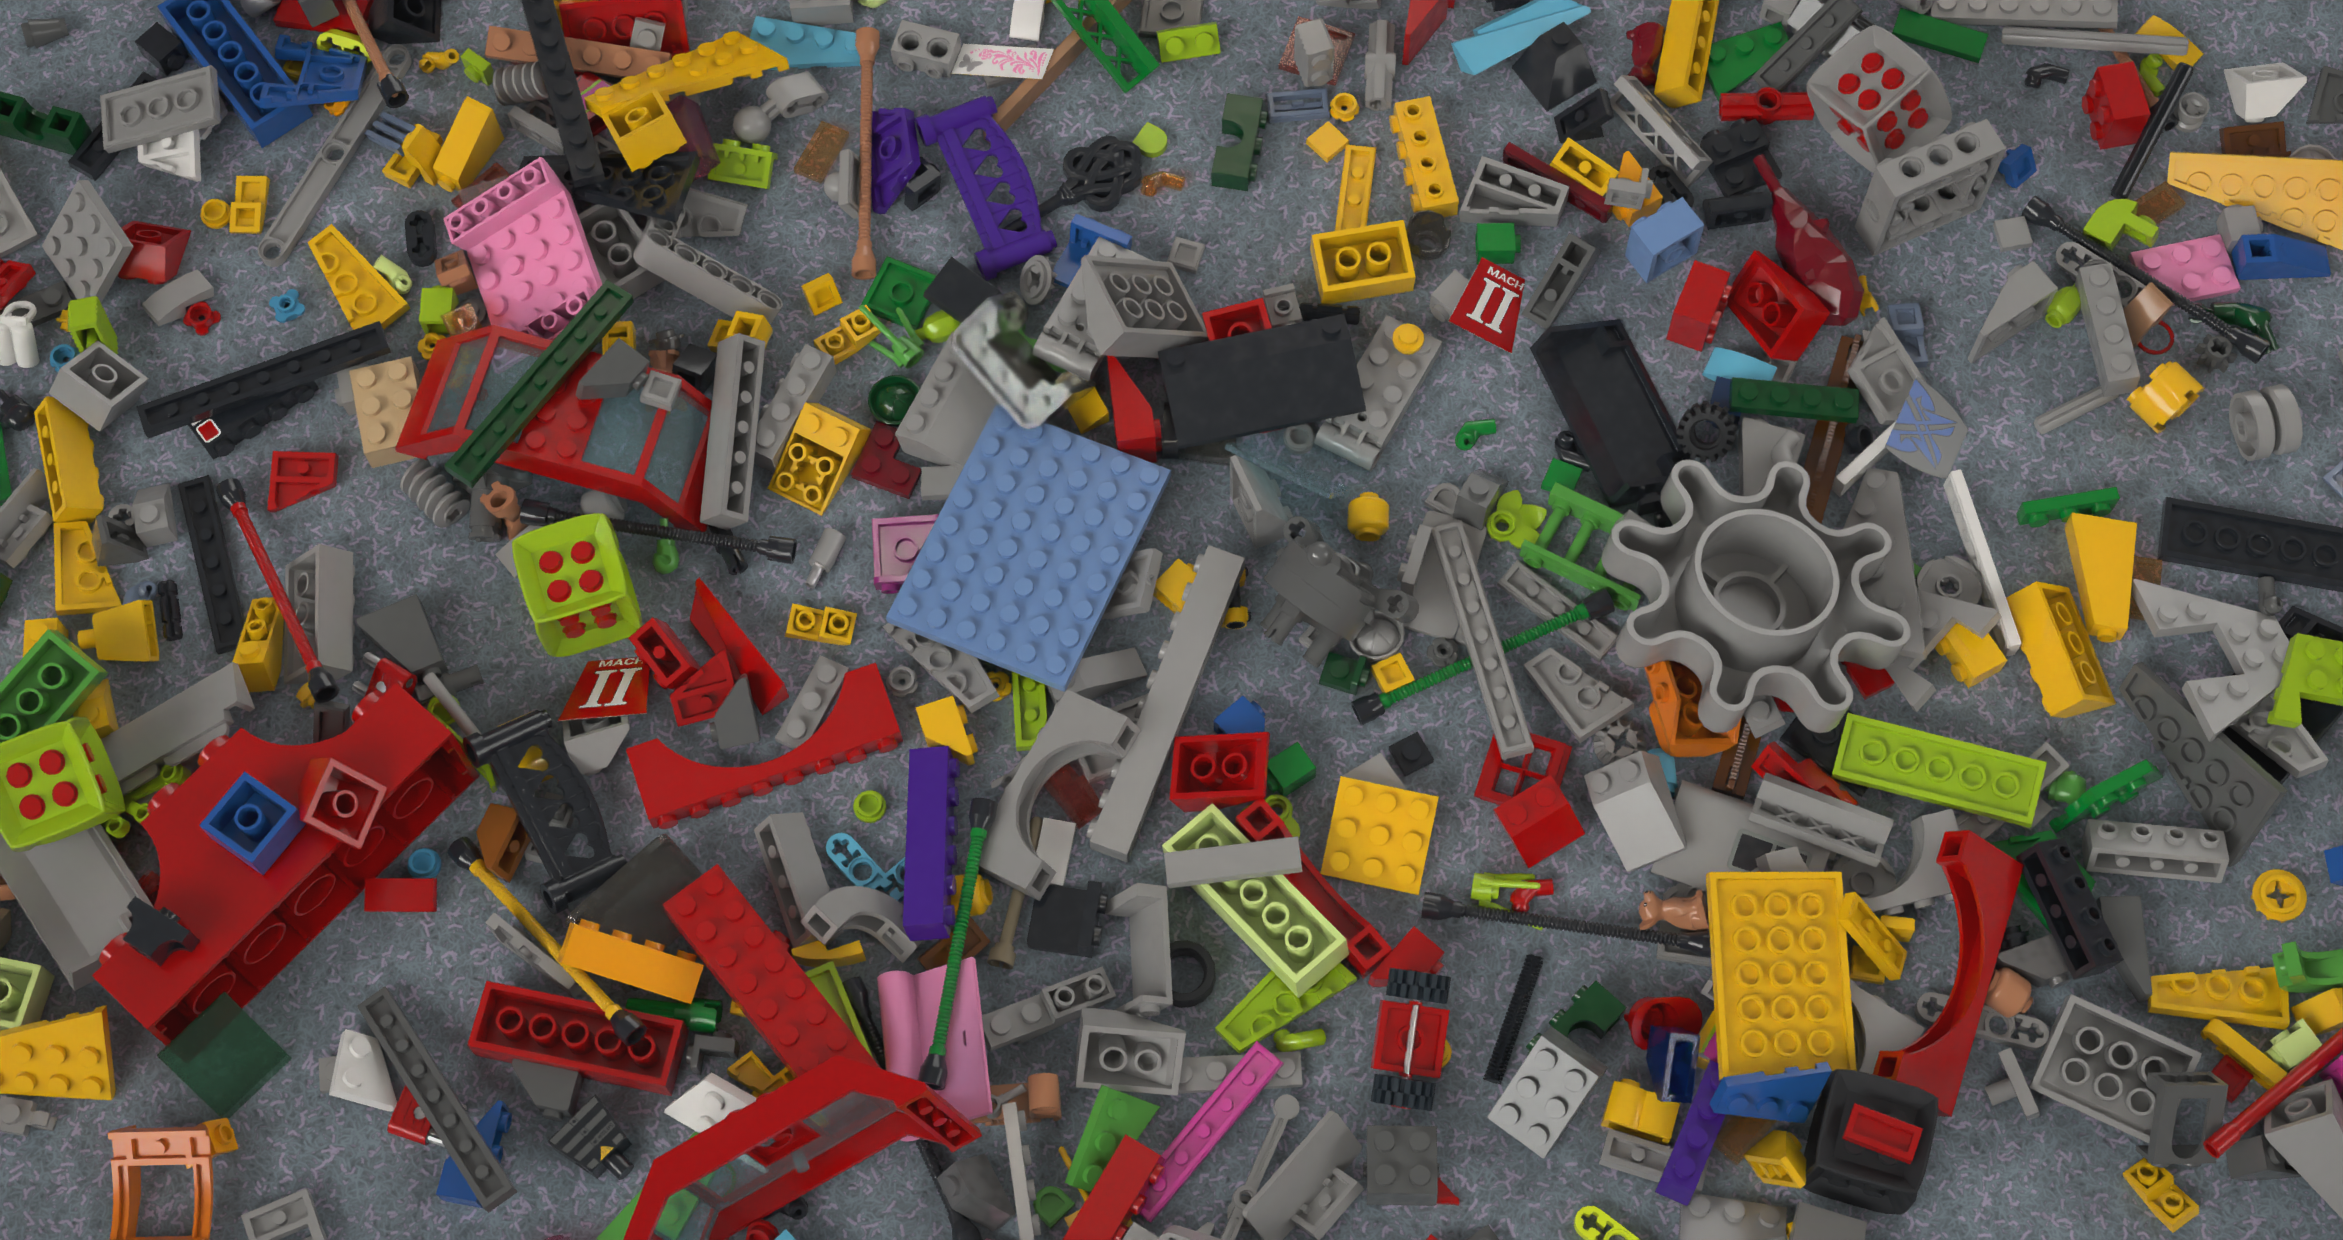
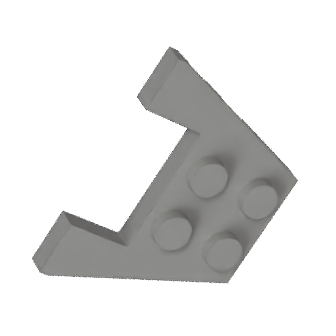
[1885,590,2002,712]

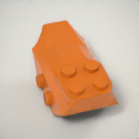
[1644,660,1741,757]

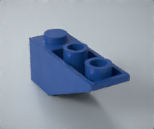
[2231,234,2331,280]
[436,1100,512,1208]

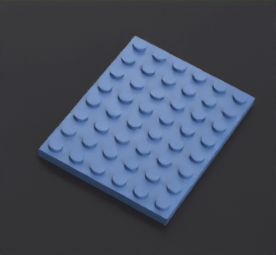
[886,404,1171,692]

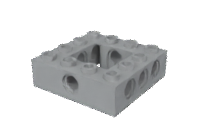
[1855,119,2006,256]

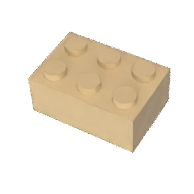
[349,356,421,468]

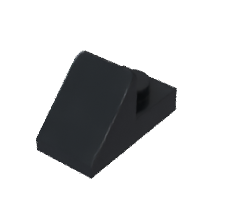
[1554,88,1614,144]

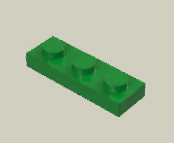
[2016,487,2120,528]

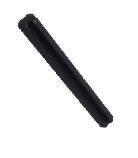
[2111,62,2193,199]

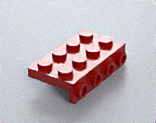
[559,0,690,76]

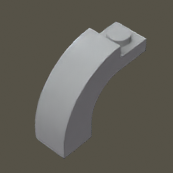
[800,886,924,963]

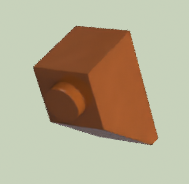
[476,803,530,883]

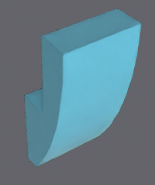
[1702,347,1777,381]

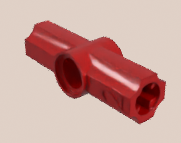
[1719,87,1814,125]

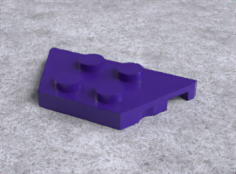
[860,108,921,215]

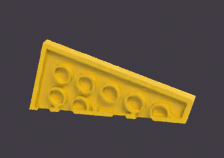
[584,31,789,118]

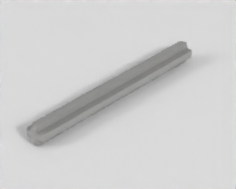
[2001,26,2189,56]

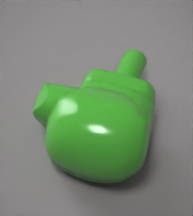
[652,518,680,575]
[2044,771,2086,805]

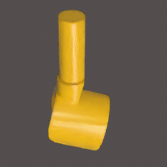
[1859,275,1879,316]

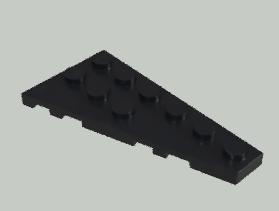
[518,151,700,223]

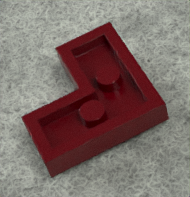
[851,421,922,499]

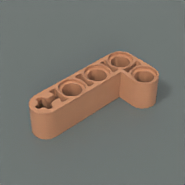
[970,1073,1062,1126]

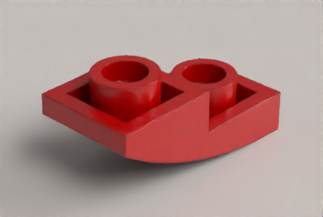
[364,878,437,912]

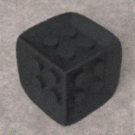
[1803,1069,1938,1215]

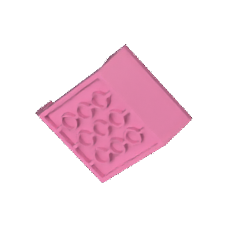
[443,157,603,375]

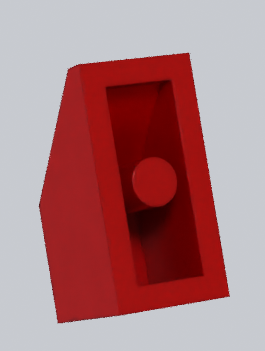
[1368,926,1445,987]

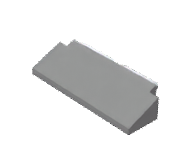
[101,662,255,797]

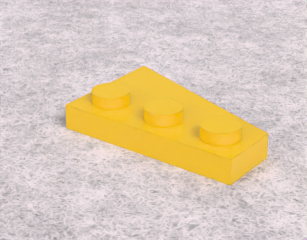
[54,521,122,616]

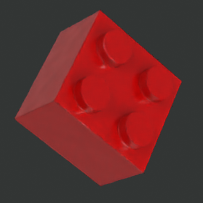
[2082,61,2151,150]
[1666,260,1733,352]

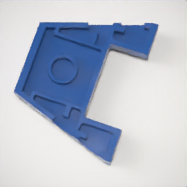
[260,34,367,109]

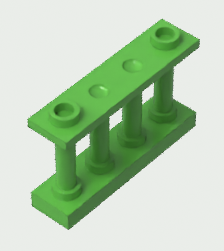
[1519,482,1642,611]

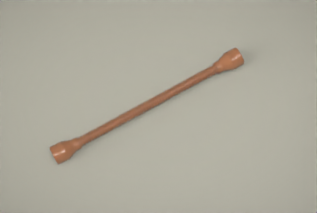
[851,27,880,280]

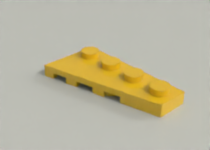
[307,224,410,330]

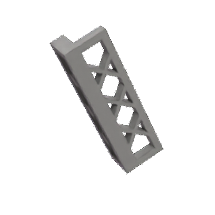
[1610,75,1713,188]
[508,100,621,155]
[1748,773,1894,868]

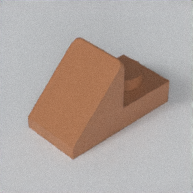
[434,249,478,295]

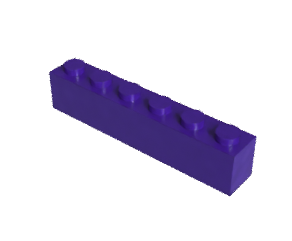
[903,746,960,941]

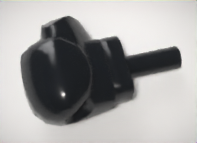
[0,389,35,431]

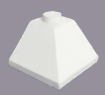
[2224,62,2307,123]

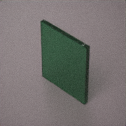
[157,991,292,1119]

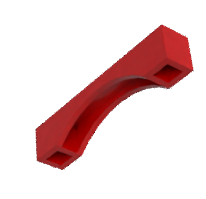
[1234,798,1392,979]

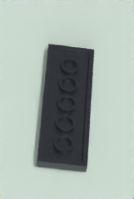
[2157,497,2343,592]

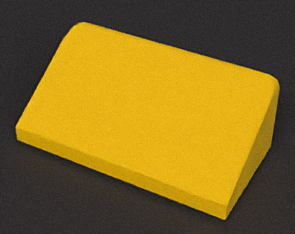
[1053,371,1109,434]

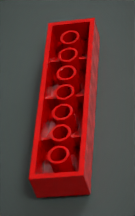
[662,864,881,1123]

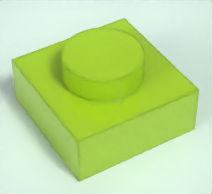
[460,48,494,86]

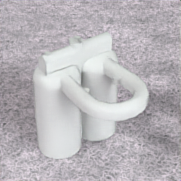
[0,301,40,368]

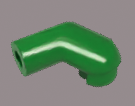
[1455,418,1496,451]

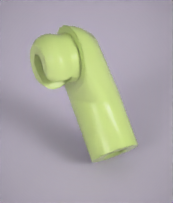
[373,254,412,294]

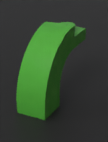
[2272,941,2343,993]

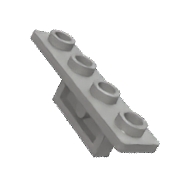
[0,468,53,569]

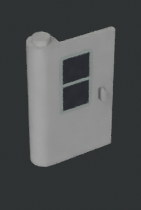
[1651,780,1837,892]

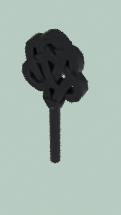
[1002,135,1142,232]

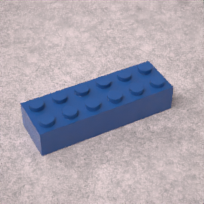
[157,0,313,148]

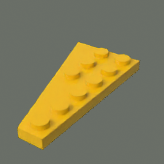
[2167,151,2343,250]
[0,1005,116,1100]

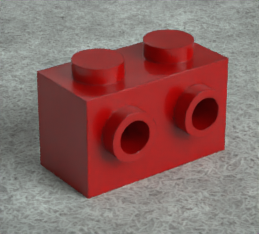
[629,617,700,690]

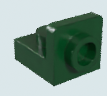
[1319,652,1371,695]

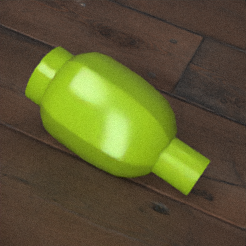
[2045,283,2081,328]
[914,310,966,343]

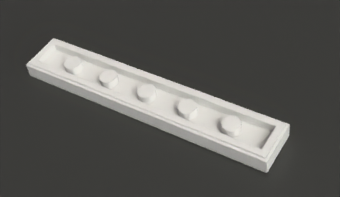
[1943,469,2022,657]

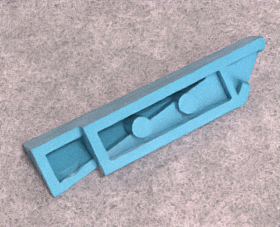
[1451,0,1591,75]

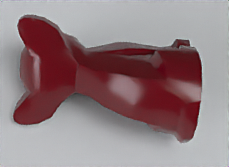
[1626,22,1665,88]

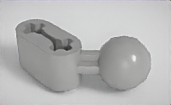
[733,72,829,144]

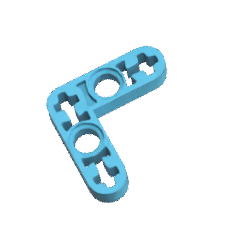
[826,833,905,903]

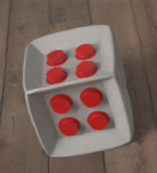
[1807,25,1952,173]

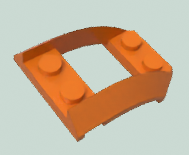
[107,1123,213,1240]

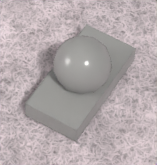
[823,149,860,219]

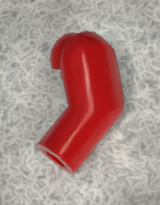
[1510,878,1554,913]

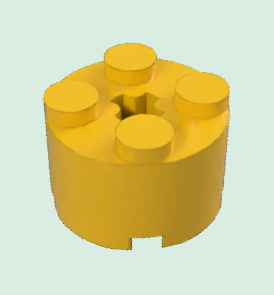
[2127,361,2205,434]

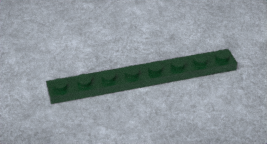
[444,280,634,488]

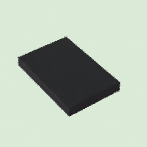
[1780,710,1869,797]

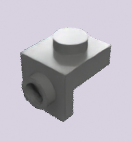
[686,1032,740,1075]

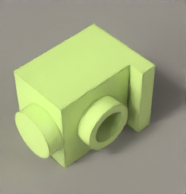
[2263,1018,2322,1072]

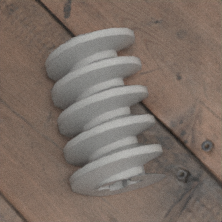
[493,61,548,106]
[400,459,470,528]

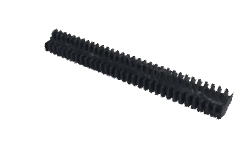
[1483,954,1543,1085]

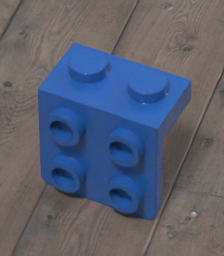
[1053,214,1132,288]

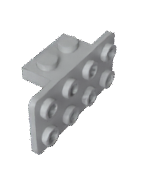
[1396,511,1487,640]
[1242,1111,1364,1240]

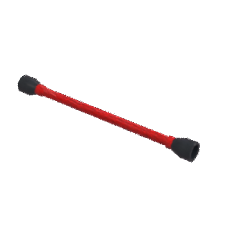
[216,478,339,703]

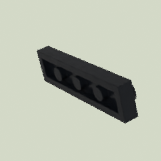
[68,71,158,181]

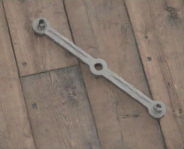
[1220,1094,1300,1240]

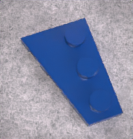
[1709,1062,1832,1123]

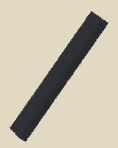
[178,475,245,655]

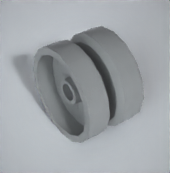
[2229,384,2303,461]

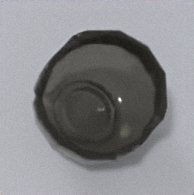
[1406,210,1451,261]

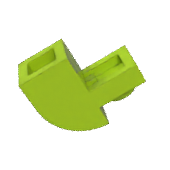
[2083,199,2159,251]

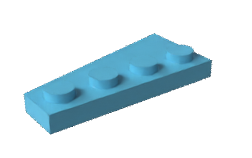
[750,16,861,70]

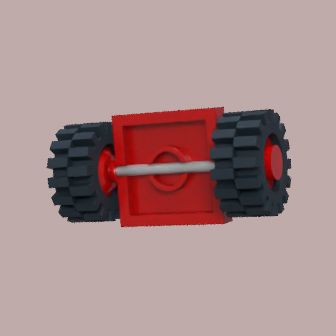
[1371,968,1451,1111]

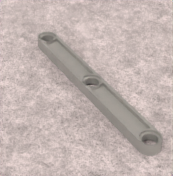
[258,44,412,267]

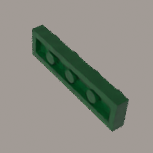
[1729,377,1859,424]

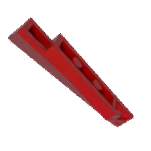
[690,577,789,716]

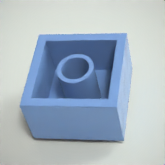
[1625,197,1704,283]

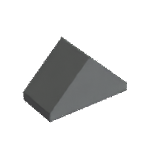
[92,514,149,567]

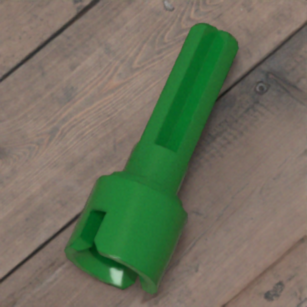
[625,997,723,1034]

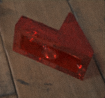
[1043,764,1103,829]

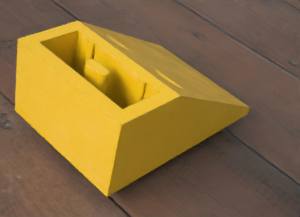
[767,402,872,516]

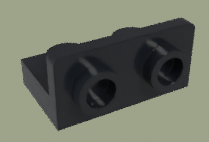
[1702,192,1773,230]

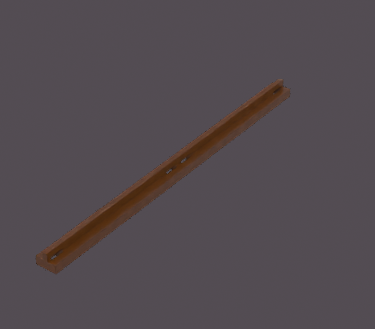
[1711,334,1864,800]

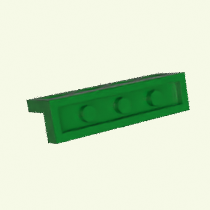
[1051,0,1160,93]

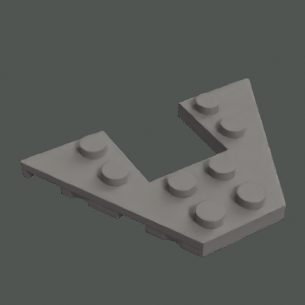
[2131,579,2289,742]

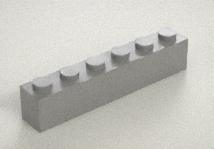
[700,333,765,530]

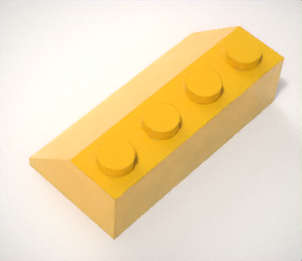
[2006,581,2116,718]

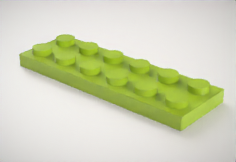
[1831,713,2047,828]

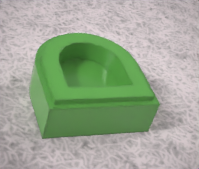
[1033,1186,1075,1229]

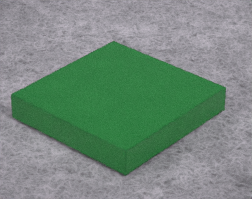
[861,256,937,330]

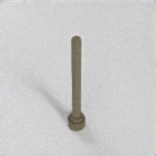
[987,816,1043,970]

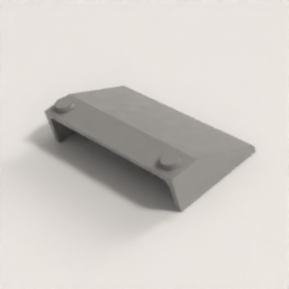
[0,824,154,991]

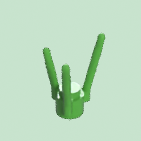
[859,305,924,369]

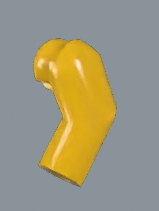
[419,48,459,74]

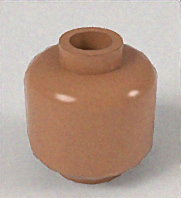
[1984,967,2033,1018]

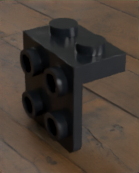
[1027,881,1108,958]

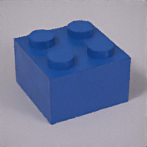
[199,771,306,875]

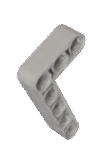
[633,207,783,325]

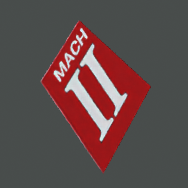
[1449,257,1525,354]
[558,657,650,721]

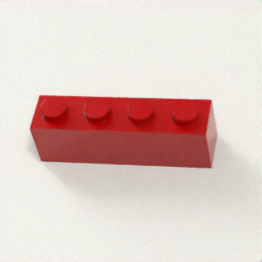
[1062,1134,1166,1240]

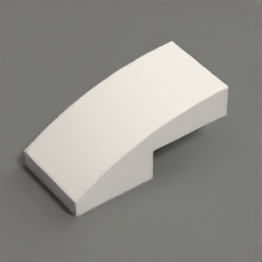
[1009,0,1046,42]

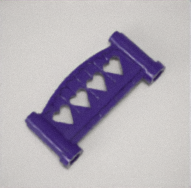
[914,95,1057,281]

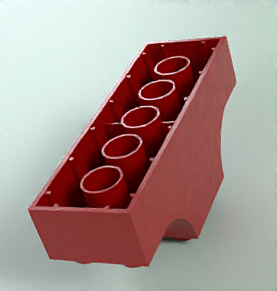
[92,683,479,1064]

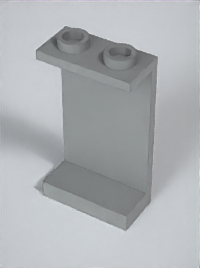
[1106,883,1173,1019]

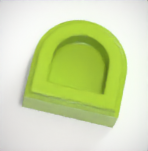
[1132,122,1167,158]

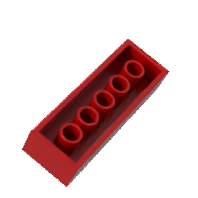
[467,981,689,1096]

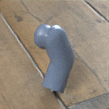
[123,581,157,605]

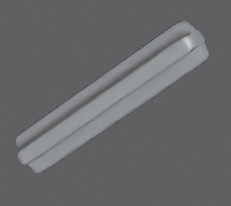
[2033,386,2119,434]

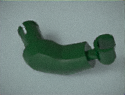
[2188,302,2280,355]

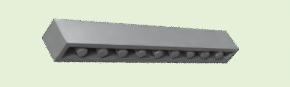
[1086,545,1245,863]

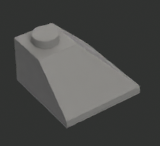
[562,715,630,776]

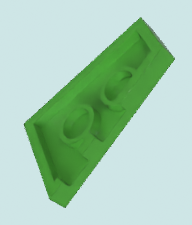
[1064,1085,1160,1192]

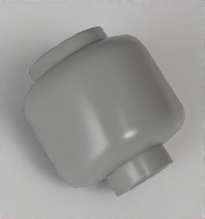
[578,490,628,520]

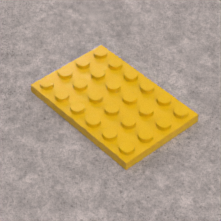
[1706,872,1857,1080]

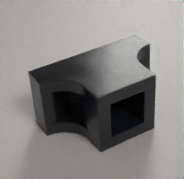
[123,896,200,967]

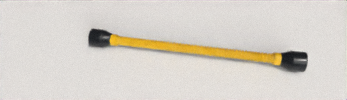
[448,837,647,1046]

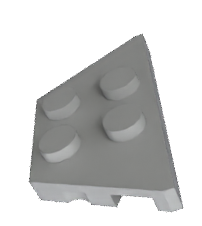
[1847,317,1926,425]

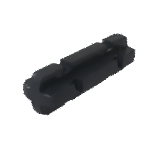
[1299,302,1360,325]
[157,580,183,641]

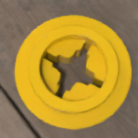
[2251,869,2307,923]

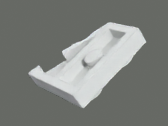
[138,129,201,182]
[329,1029,397,1111]

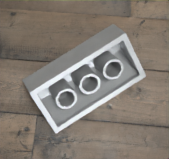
[284,544,355,685]

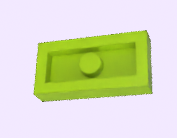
[1156,22,1221,63]

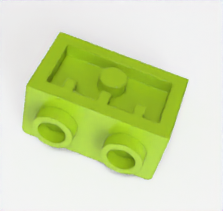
[708,139,778,189]

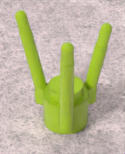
[1471,872,1543,930]

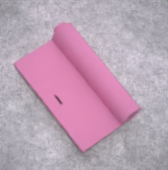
[877,957,993,1142]

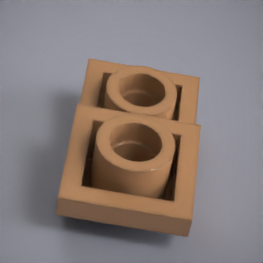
[2123,282,2174,348]

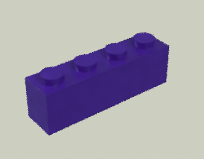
[1655,1060,1726,1206]

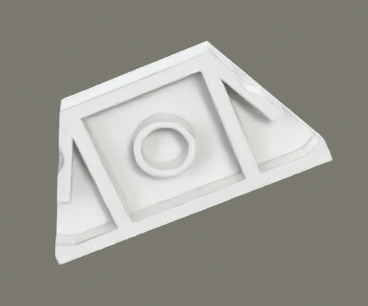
[664,1072,767,1170]

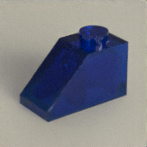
[1646,1025,1701,1103]

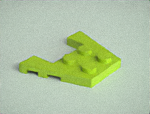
[2267,633,2343,728]

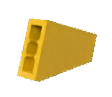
[432,96,505,194]

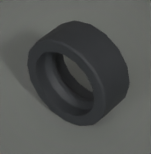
[1170,940,1216,1008]

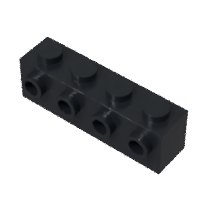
[2016,837,2124,980]

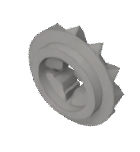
[1020,255,1057,305]
[1593,718,1647,765]

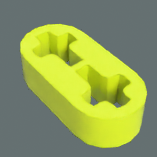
[316,29,372,64]

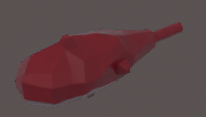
[1753,154,1864,326]

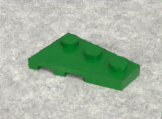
[1706,22,1789,102]

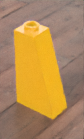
[2065,512,2137,643]

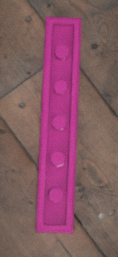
[1139,1041,1284,1223]

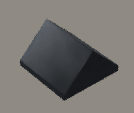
[923,257,1008,330]

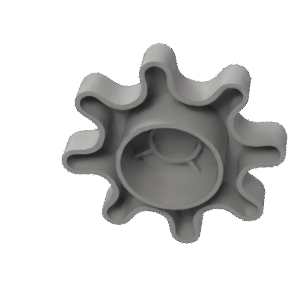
[1601,460,1910,733]

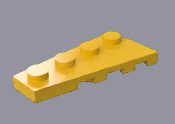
[2148,966,2290,1030]

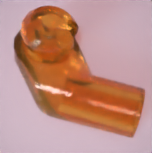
[1140,171,1186,197]

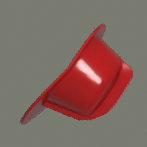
[1623,996,1702,1050]

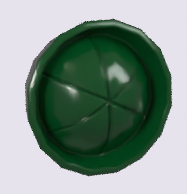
[868,375,920,426]

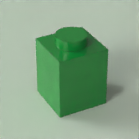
[1475,223,1521,264]
[1266,742,1316,797]

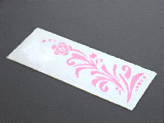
[951,44,1054,79]

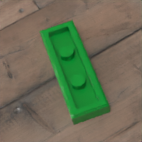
[1892,8,1988,63]

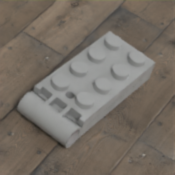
[1032,236,1152,381]
[1314,315,1442,472]

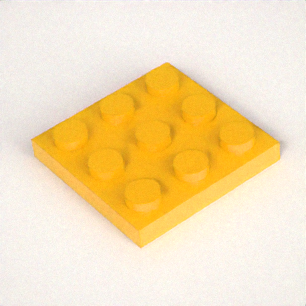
[1321,776,1439,895]

